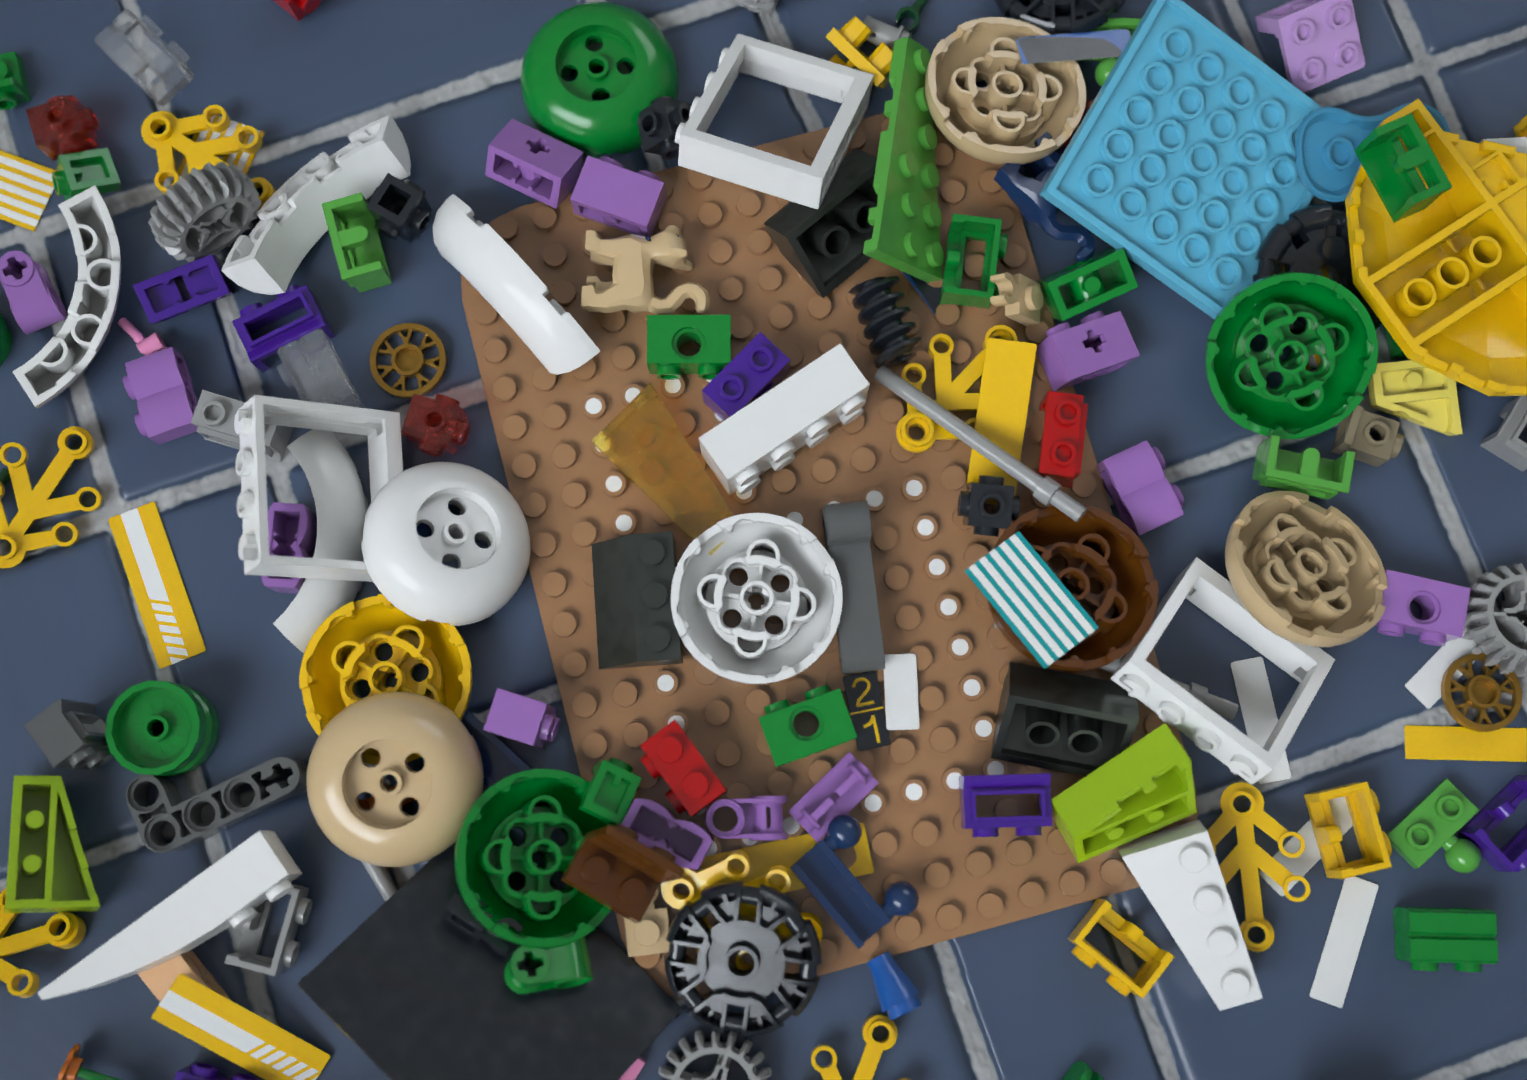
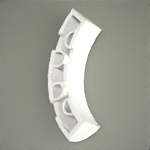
[221,115,411,295]
[12,185,121,409]
[432,194,600,375]
[273,429,369,653]

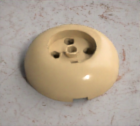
[925,17,1086,165]
[1225,491,1388,647]
[306,692,484,867]

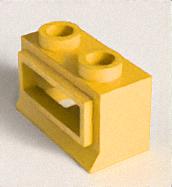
[1303,782,1392,879]
[1067,898,1175,999]

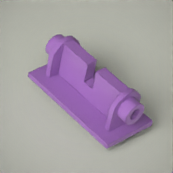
[788,752,879,843]

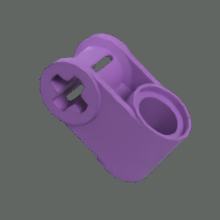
[0,250,67,335]
[705,796,788,840]

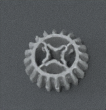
[148,162,261,263]
[1462,563,1527,677]
[658,1029,772,1080]

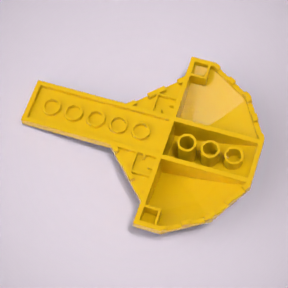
[1345,98,1527,396]

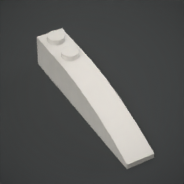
[37,830,302,1000]

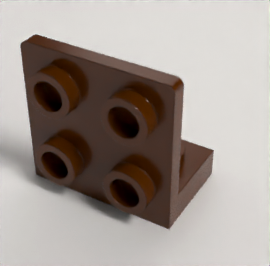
[561,823,685,923]

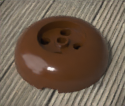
[987,504,1158,671]

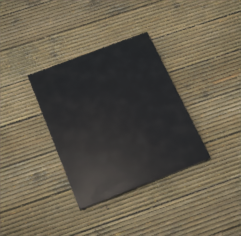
[297,842,682,1080]

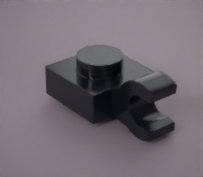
[443,892,523,956]

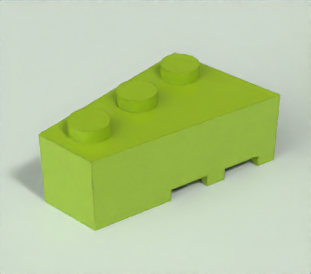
[1051,723,1197,864]
[4,775,100,913]

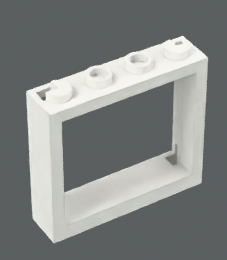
[674,33,874,210]
[234,395,403,582]
[1110,557,1336,785]

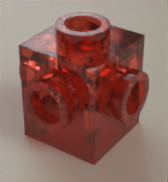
[26,94,99,161]
[401,394,471,457]

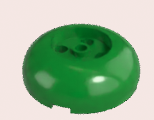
[520,2,679,158]
[1204,272,1378,439]
[454,768,614,948]

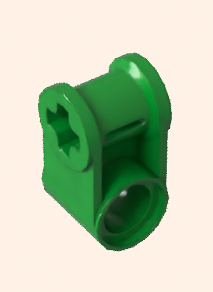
[504,934,594,994]

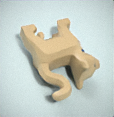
[581,225,710,315]

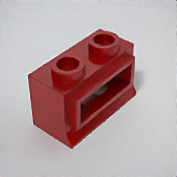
[1035,391,1088,488]

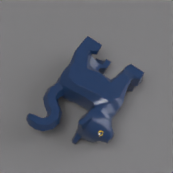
[994,132,1096,262]

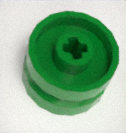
[105,680,219,777]

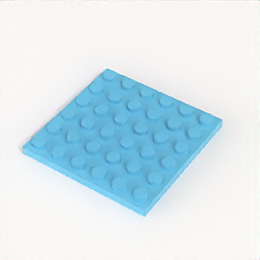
[1039,0,1322,320]

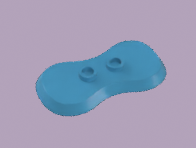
[1295,102,1450,202]

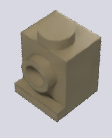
[1330,405,1404,467]

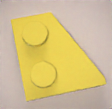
[1368,360,1463,436]

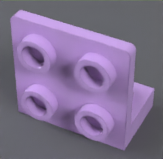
[1255,0,1365,93]

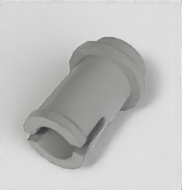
[863,15,912,50]

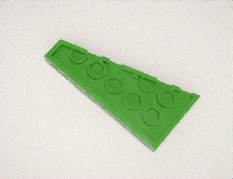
[863,36,944,283]

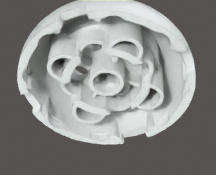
[361,462,531,626]
[671,513,843,684]

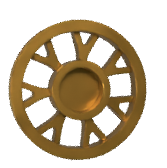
[369,323,447,399]
[1441,653,1522,732]

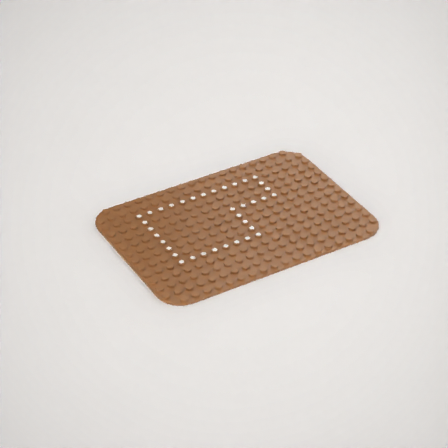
[461,113,1198,1000]

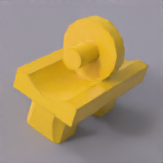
[826,16,893,89]

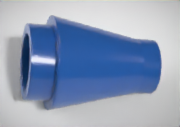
[867,951,922,1021]

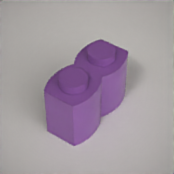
[123,346,198,445]
[1096,440,1185,537]
[261,502,317,594]
[621,799,714,869]

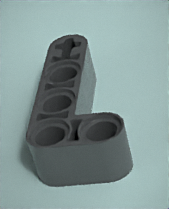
[822,500,885,674]
[125,756,308,853]

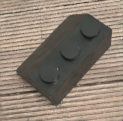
[763,148,878,298]
[591,531,683,670]
[991,662,1139,776]

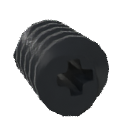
[848,276,922,369]

